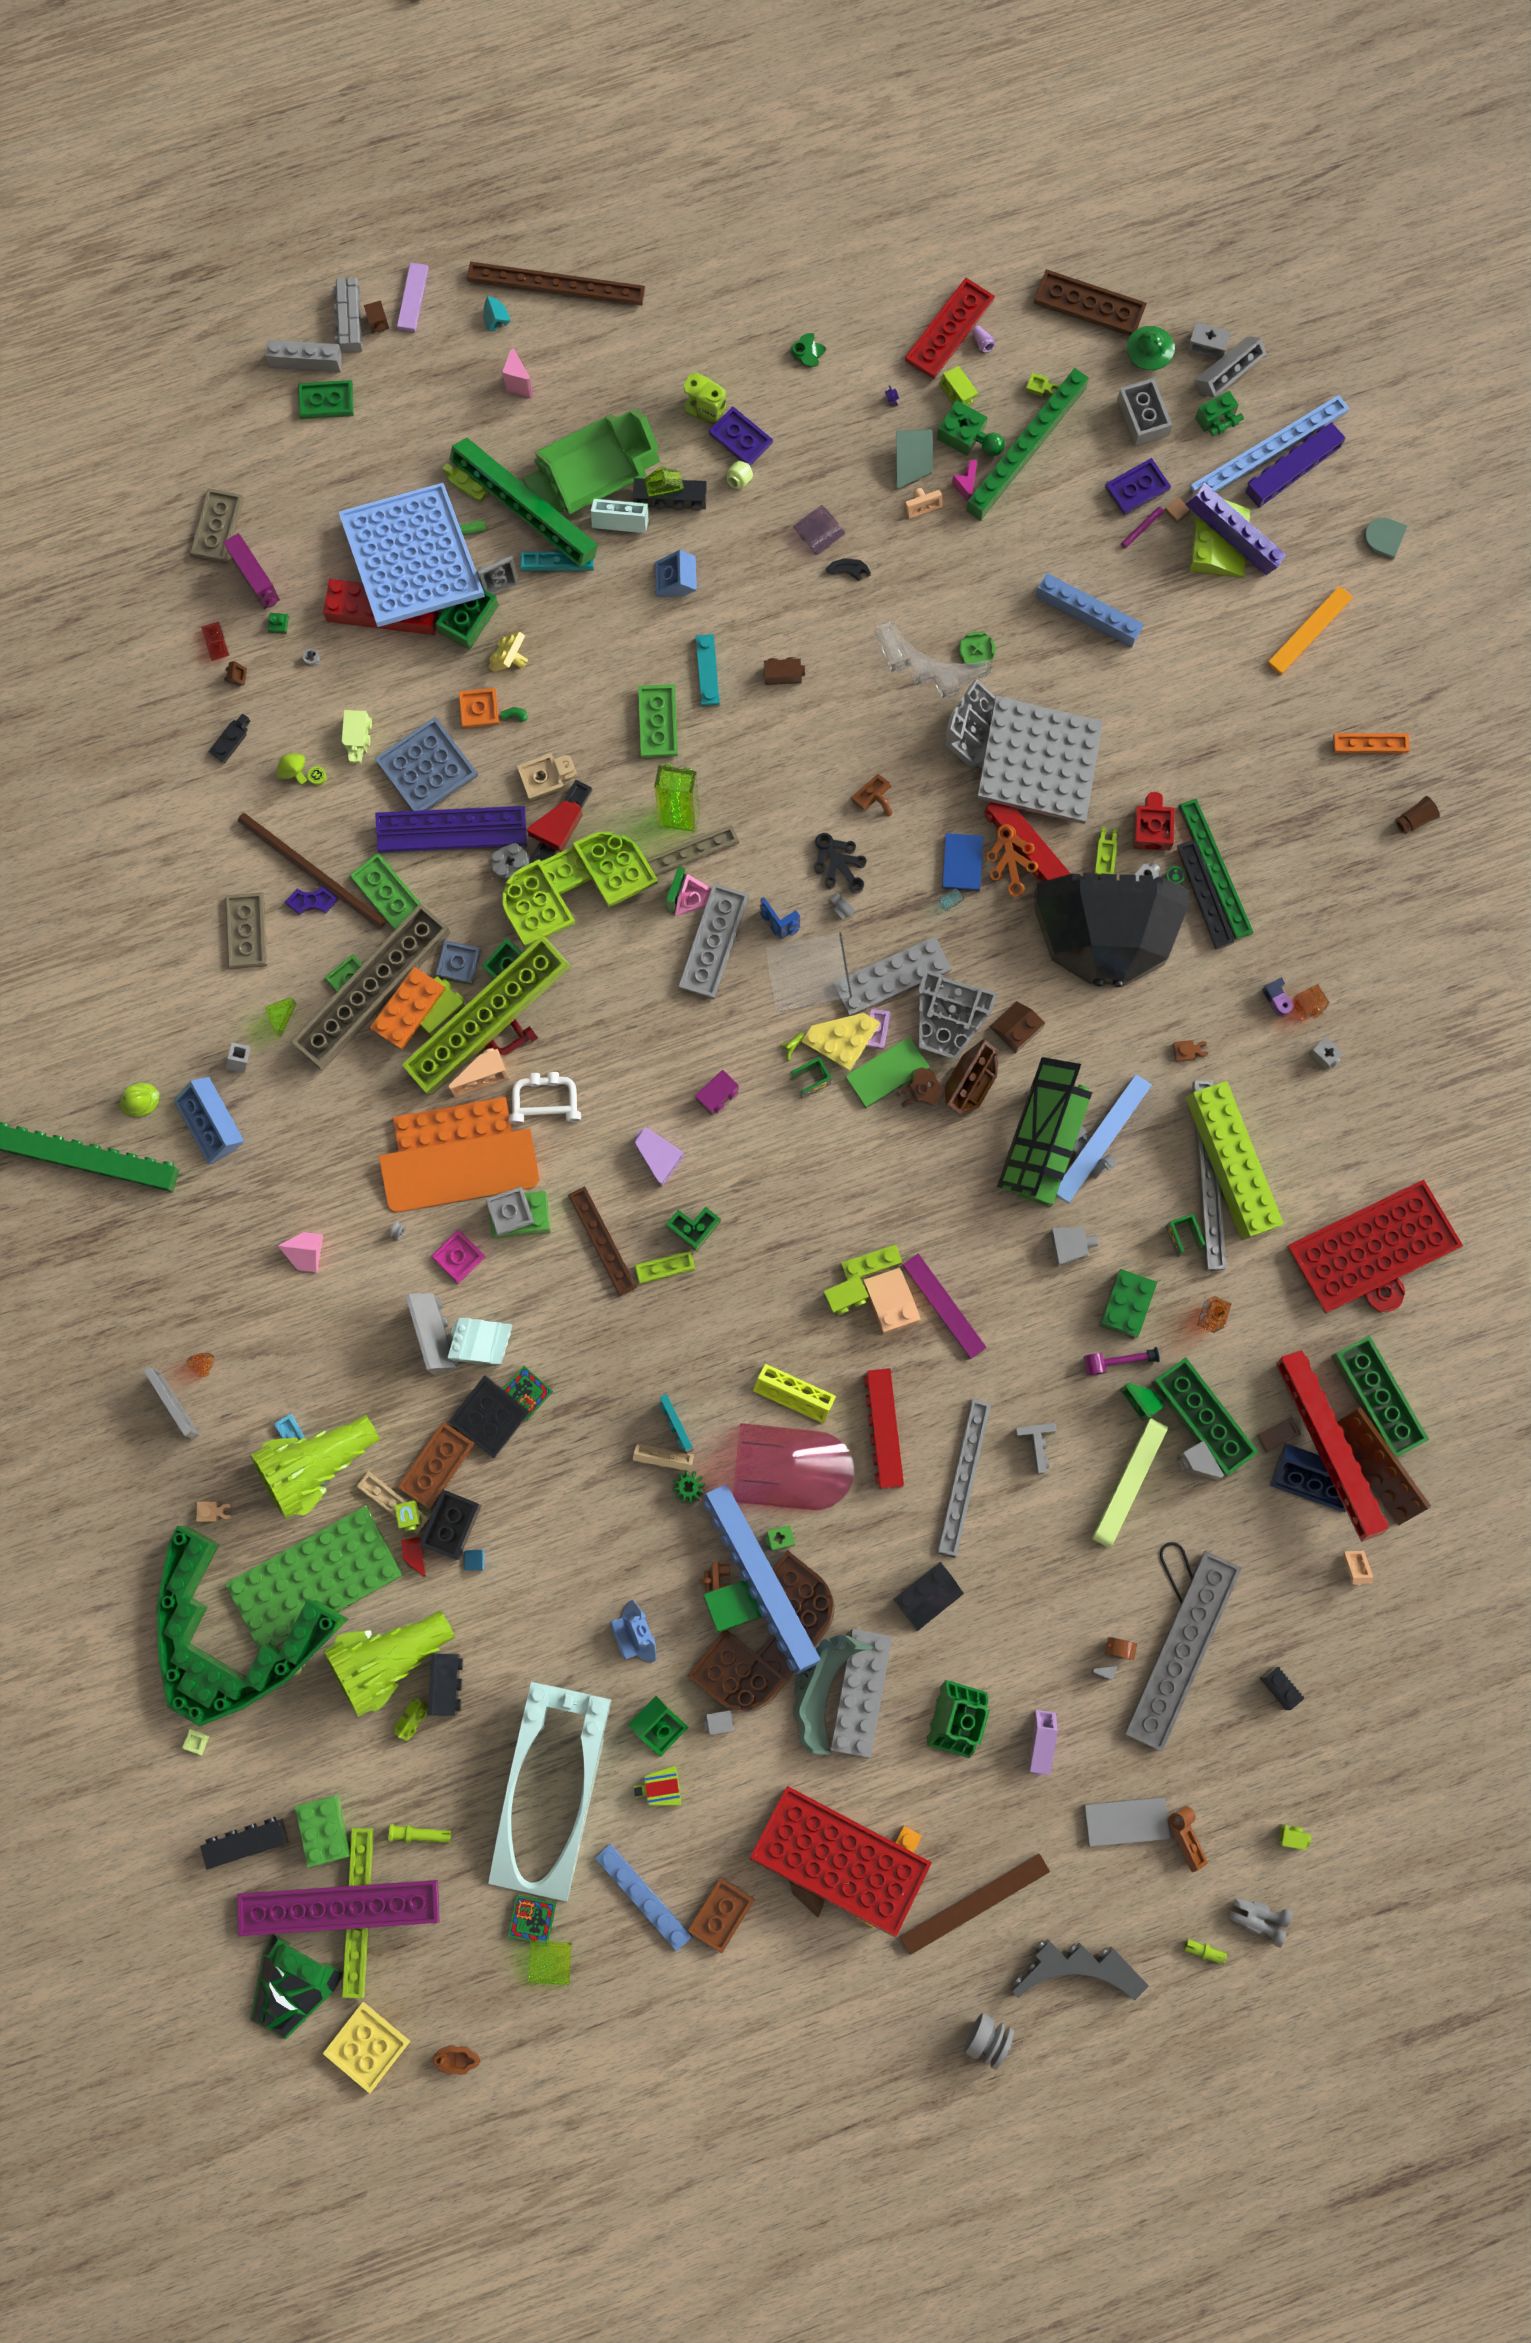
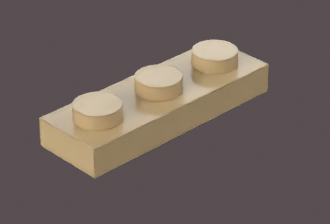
[633,1444,694,1471]

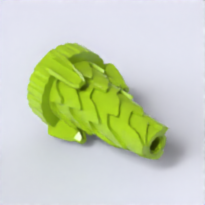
[250,1414,380,1519]
[323,1610,455,1717]

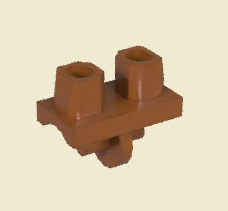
[699,1562,731,1591]

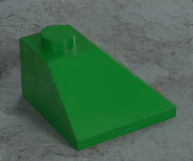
[1120,1383,1164,1421]

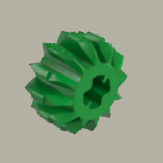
[672,1471,706,1504]

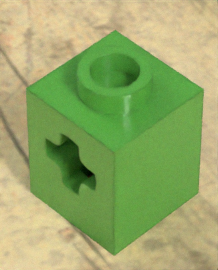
[765,1525,795,1551]

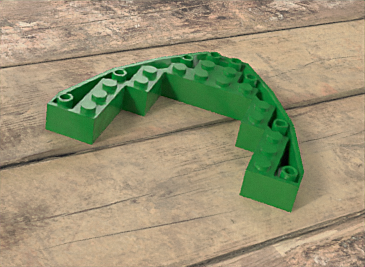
[156,1525,349,1727]

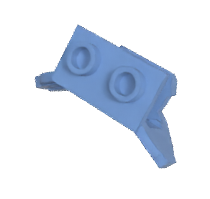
[609,1600,657,1663]

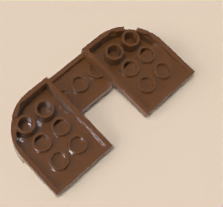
[687,1550,835,1712]

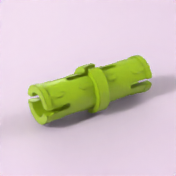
[1184,1938,1227,1965]

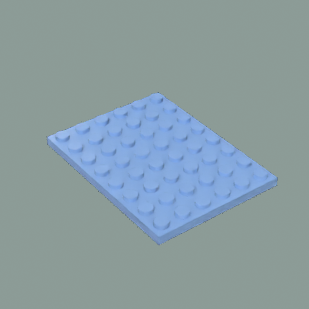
[339,483,485,627]

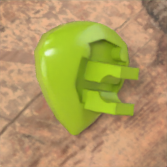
[276,753,307,785]

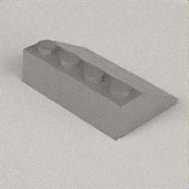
[405,1293,459,1376]

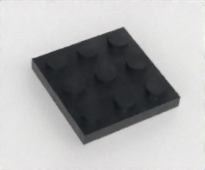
[449,1375,531,1458]

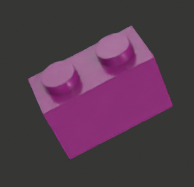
[695,1070,739,1115]

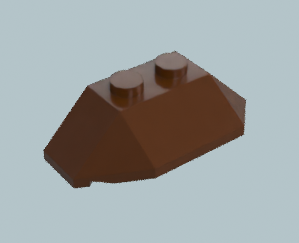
[945,1040,998,1115]

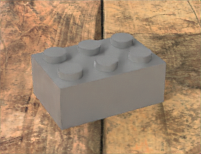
[1117,378,1172,446]

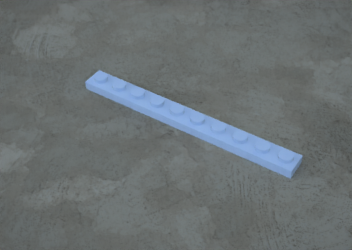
[1190,395,1349,492]

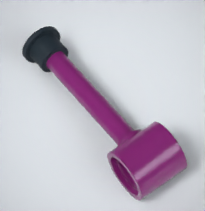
[1083,1347,1160,1376]

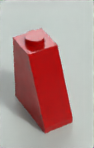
[527,801,583,852]

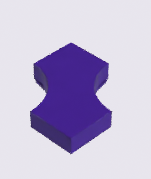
[285,886,338,916]

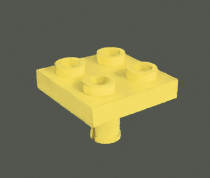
[488,632,528,671]

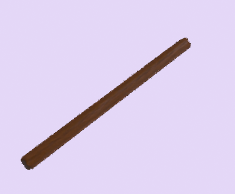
[238,813,386,928]

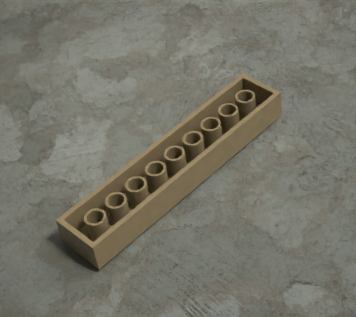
[291,903,451,1071]

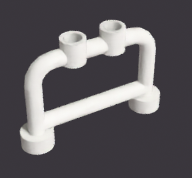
[508,1072,581,1125]

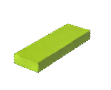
[634,1251,695,1284]

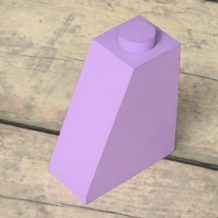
[634,1127,684,1187]
[1029,1710,1058,1775]

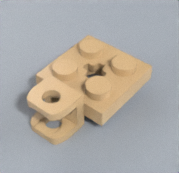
[517,753,577,801]

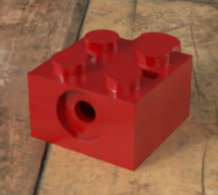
[1133,792,1175,851]

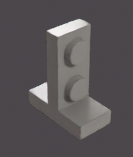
[1015,1423,1057,1474]

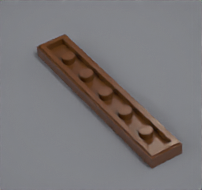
[568,1186,637,1297]

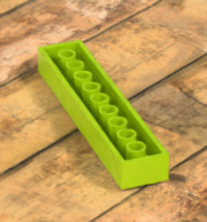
[402,936,572,1095]

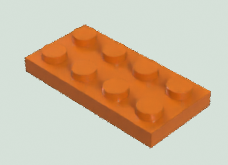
[370,967,446,1050]

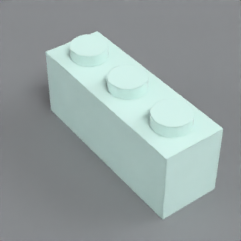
[591,499,649,533]

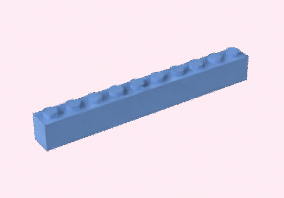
[703,1484,821,1675]

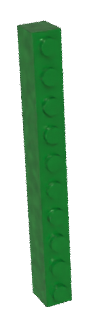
[966,368,1089,521]
[449,438,598,567]
[0,1122,180,1192]

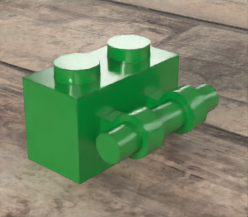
[1195,391,1244,436]

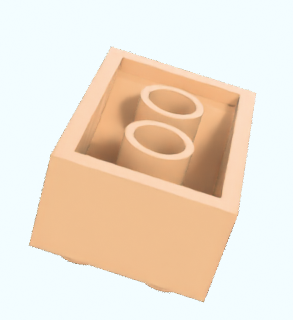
[449,1048,509,1097]
[864,1268,921,1335]

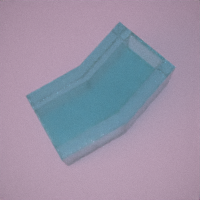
[939,888,964,911]

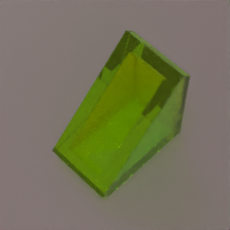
[644,466,684,497]
[265,997,297,1037]

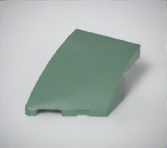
[896,430,933,490]

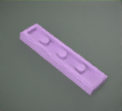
[397,263,429,332]

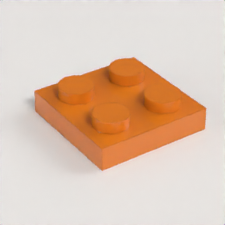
[459,688,500,729]

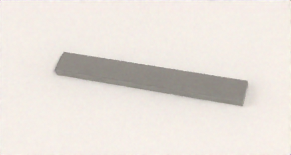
[937,1399,991,1557]

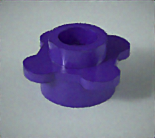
[885,385,899,406]

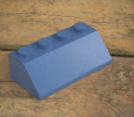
[173,1077,244,1165]

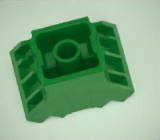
[926,1680,990,1758]

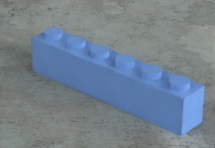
[1036,573,1144,648]

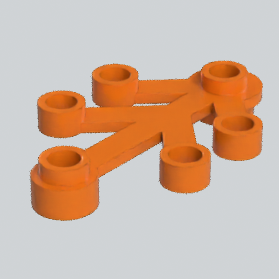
[986,824,1038,897]

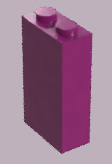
[223,533,280,609]

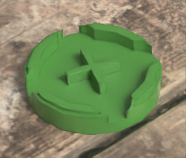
[959,631,996,668]

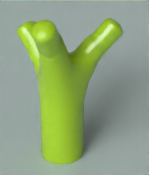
[781,1032,805,1061]

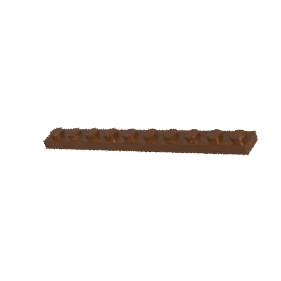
[467,261,645,306]

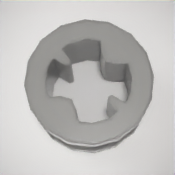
[302,648,321,667]
[389,1221,406,1241]

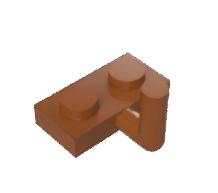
[851,774,893,816]

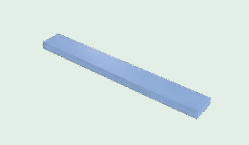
[1056,1075,1152,1204]

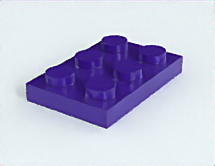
[709,406,773,466]
[1105,458,1171,515]

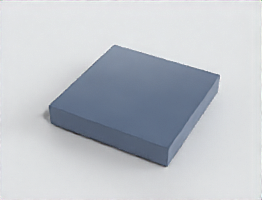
[435,940,481,985]

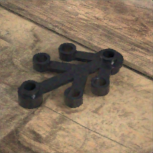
[814,833,867,894]

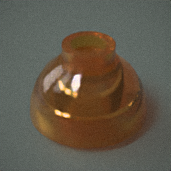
[186,1353,214,1377]

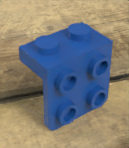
[759,897,800,940]

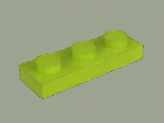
[841,1244,902,1281]

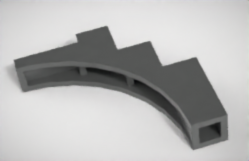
[1011,1939,1149,2001]

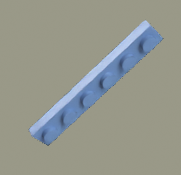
[595,1843,692,1951]

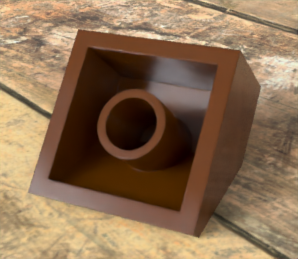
[990,1001,1045,1053]

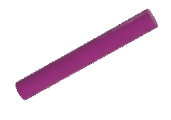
[1121,507,1164,548]

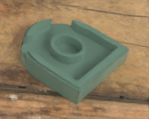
[1364,518,1407,560]

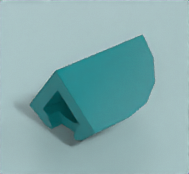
[484,296,511,331]

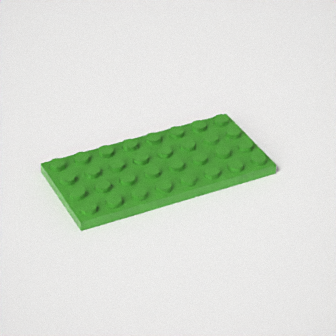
[225,1506,403,1651]

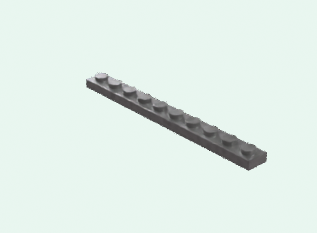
[1192,1081,1226,1270]

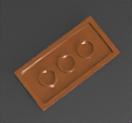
[398,1422,475,1510]

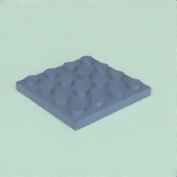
[375,717,478,811]

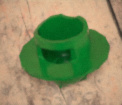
[1127,326,1175,371]

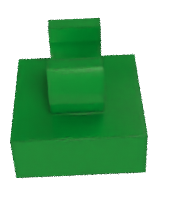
[267,613,289,634]

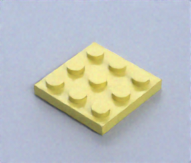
[323,2002,411,2094]

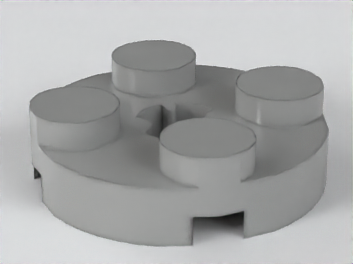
[492,843,530,881]

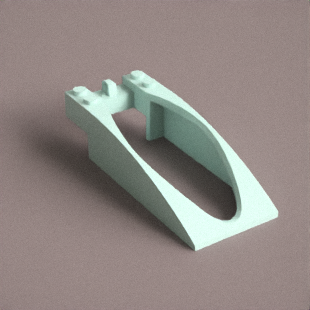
[488,1682,612,1902]

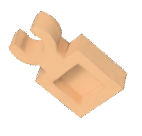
[196,1502,232,1522]

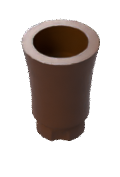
[1395,796,1440,834]

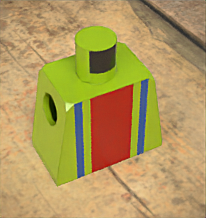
[634,1765,682,1805]

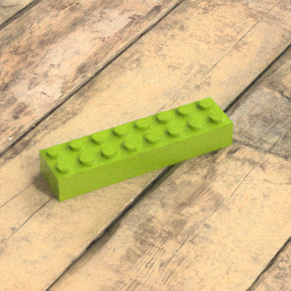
[1185,1081,1284,1240]

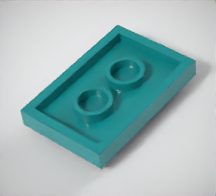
[658,1394,694,1453]

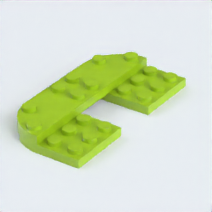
[502,831,658,948]

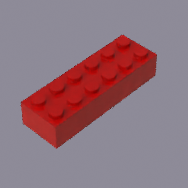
[323,579,439,635]

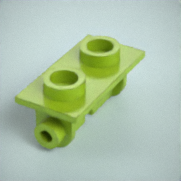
[393,1698,428,1741]

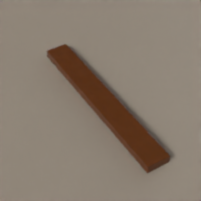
[900,1853,1050,1955]

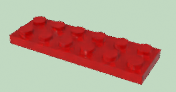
[905,277,995,379]

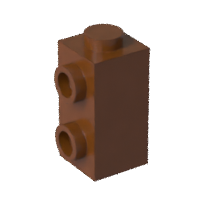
[764,657,805,685]

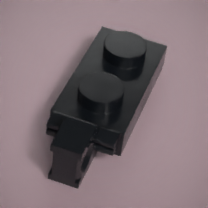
[209,713,251,763]

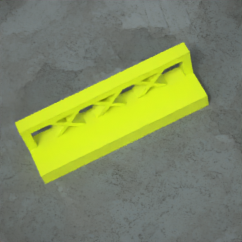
[753,1364,836,1424]

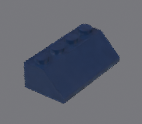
[1270,1443,1346,1513]

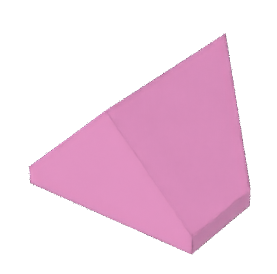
[675,874,711,916]
[278,1232,323,1273]

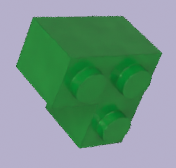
[666,1206,721,1252]

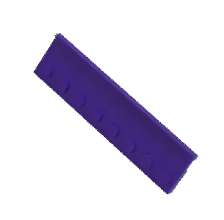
[375,806,527,853]

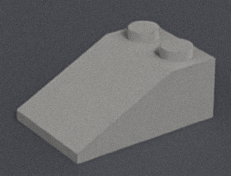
[476,556,519,595]

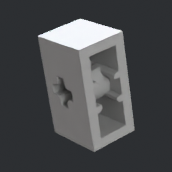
[1187,323,1230,359]

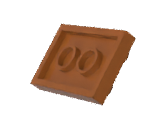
[688,1877,755,1953]

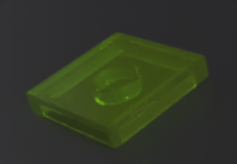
[528,1940,572,1985]

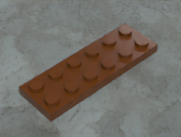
[1034,269,1147,336]
[1337,1407,1431,1525]

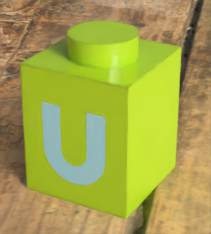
[394,1501,421,1532]

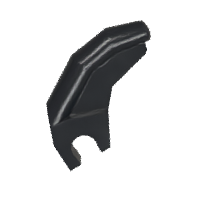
[826,558,871,581]

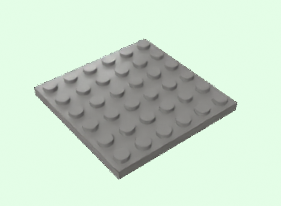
[976,695,1103,824]

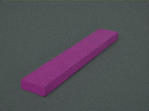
[903,1253,987,1359]

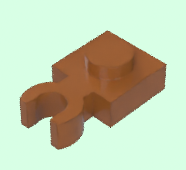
[1173,1040,1208,1062]

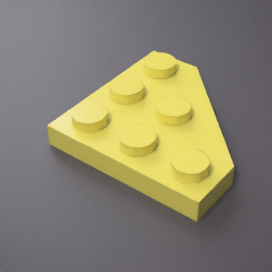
[802,1013,880,1071]

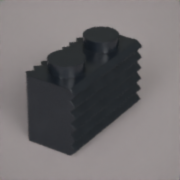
[1260,1667,1304,1710]

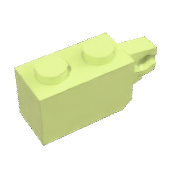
[342,710,372,764]

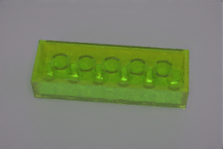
[654,764,700,832]

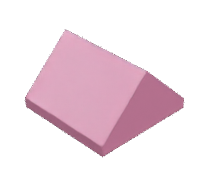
[502,349,533,398]

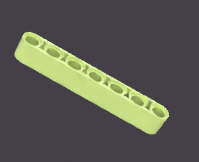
[1092,1418,1168,1548]

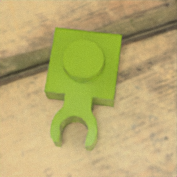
[1026,372,1059,397]

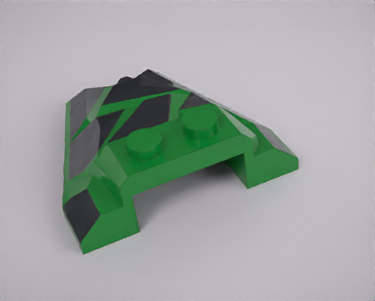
[250,1934,344,2039]

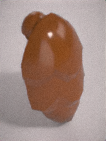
[433,2045,480,2075]

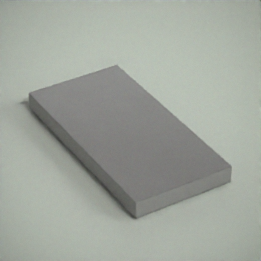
[143,1367,200,1439]
[1084,1797,1170,1847]

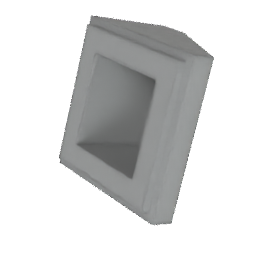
[1091,1666,1117,1680]

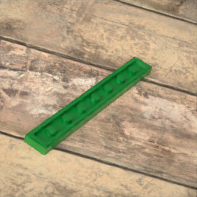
[1178,798,1254,940]

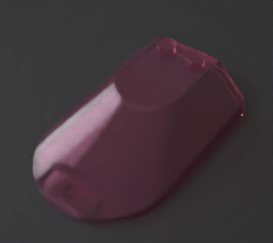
[733,1423,854,1510]

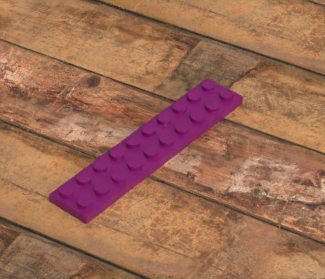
[237,1880,440,1936]

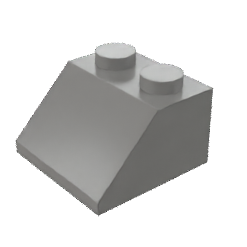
[1177,1441,1224,1480]

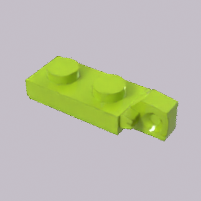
[442,463,488,503]

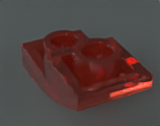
[201,621,230,661]

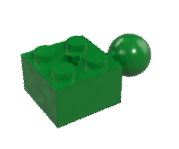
[937,400,1005,457]

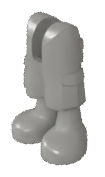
[1229,1898,1292,1948]

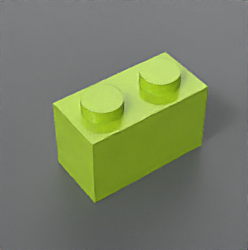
[823,1276,869,1316]

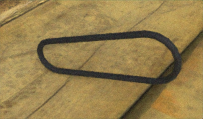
[1160,1542,1193,1603]

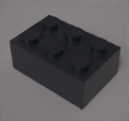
[419,1489,482,1561]

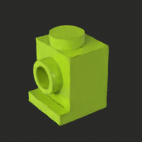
[1278,1824,1311,1850]

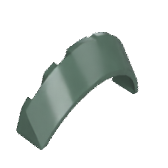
[793,1635,873,1755]

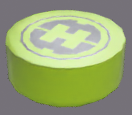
[307,766,327,786]

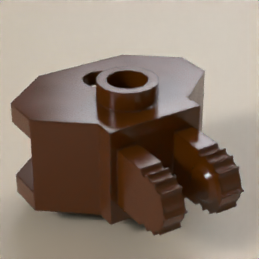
[896,1067,942,1107]

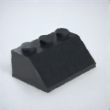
[893,1562,964,1631]
[428,1653,463,1716]

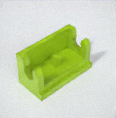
[939,366,979,406]

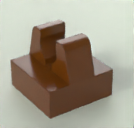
[224,661,247,686]

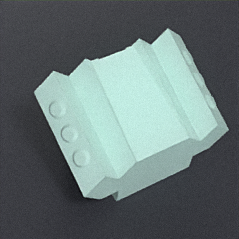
[448,1318,513,1365]

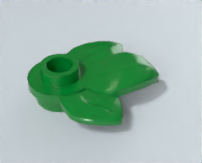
[791,333,826,367]

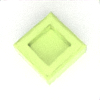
[182,1729,209,1755]

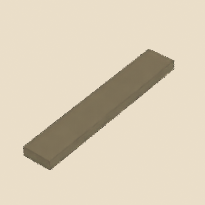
[646,825,739,877]

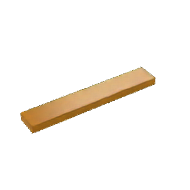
[1267,586,1353,675]

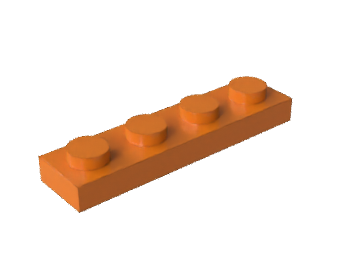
[1333,733,1410,754]

